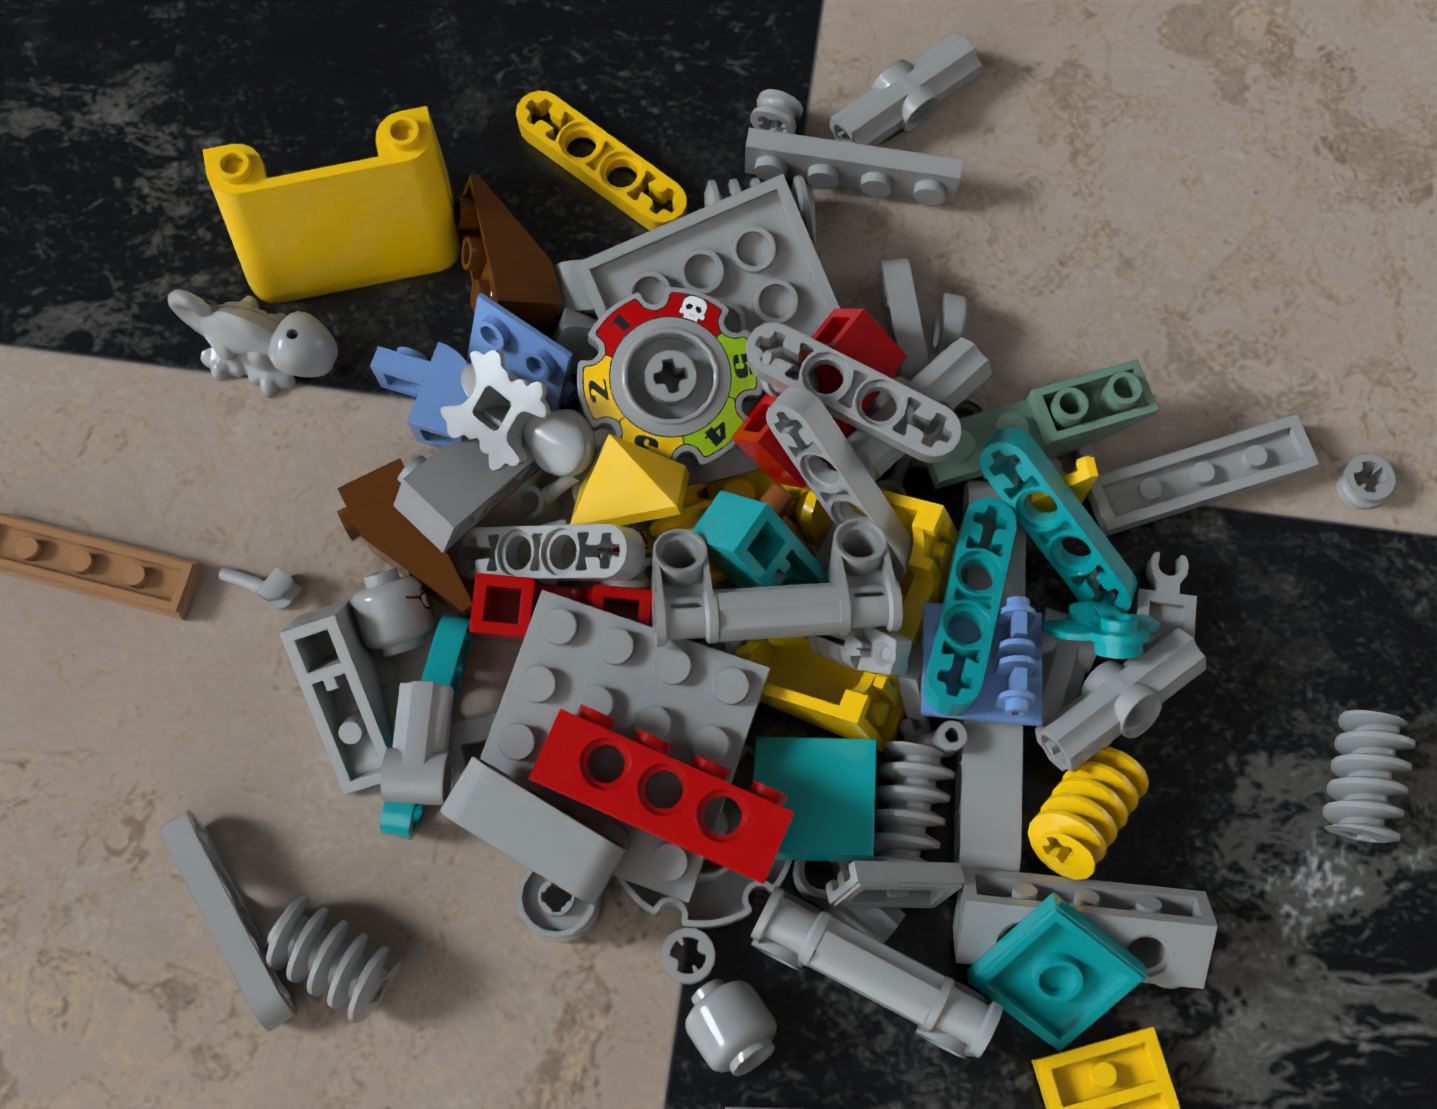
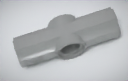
[829,34,982,146]
[846,337,992,481]
[1035,628,1206,771]

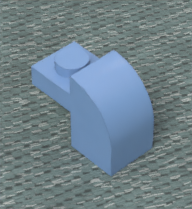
[370,342,472,448]

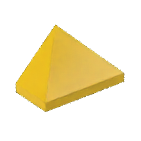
[570,434,690,526]

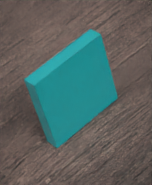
[753,737,877,862]
[967,892,1148,1052]

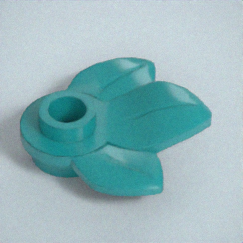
[1041,601,1159,659]

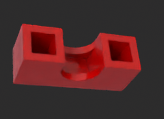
[731,308,907,488]
[469,573,653,643]

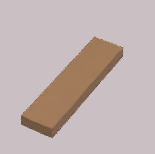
[0,512,203,621]

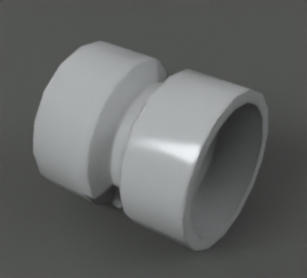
[516,868,603,943]

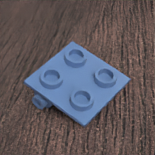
[467,293,578,411]
[920,596,1042,727]

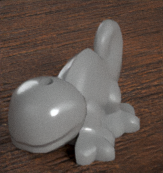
[168,289,338,398]
[440,350,596,477]

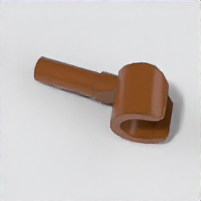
[760,483,815,556]

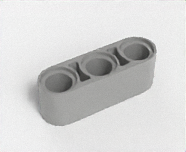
[440,756,627,905]

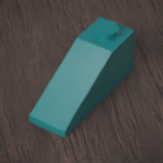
[692,490,835,642]

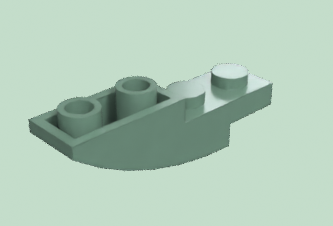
[925,359,1159,490]

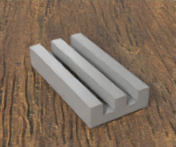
[825,861,966,908]

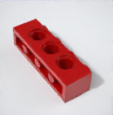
[529,704,795,884]

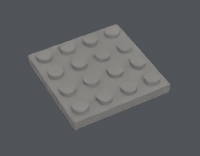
[575,174,840,414]
[480,590,770,903]

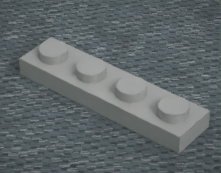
[745,127,963,205]
[1087,414,1319,536]

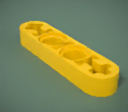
[516,91,687,231]

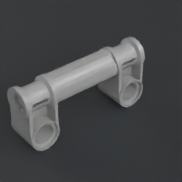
[651,518,903,647]
[750,886,1003,1059]

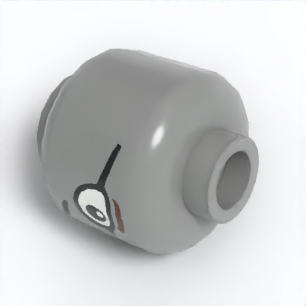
[350,567,435,657]

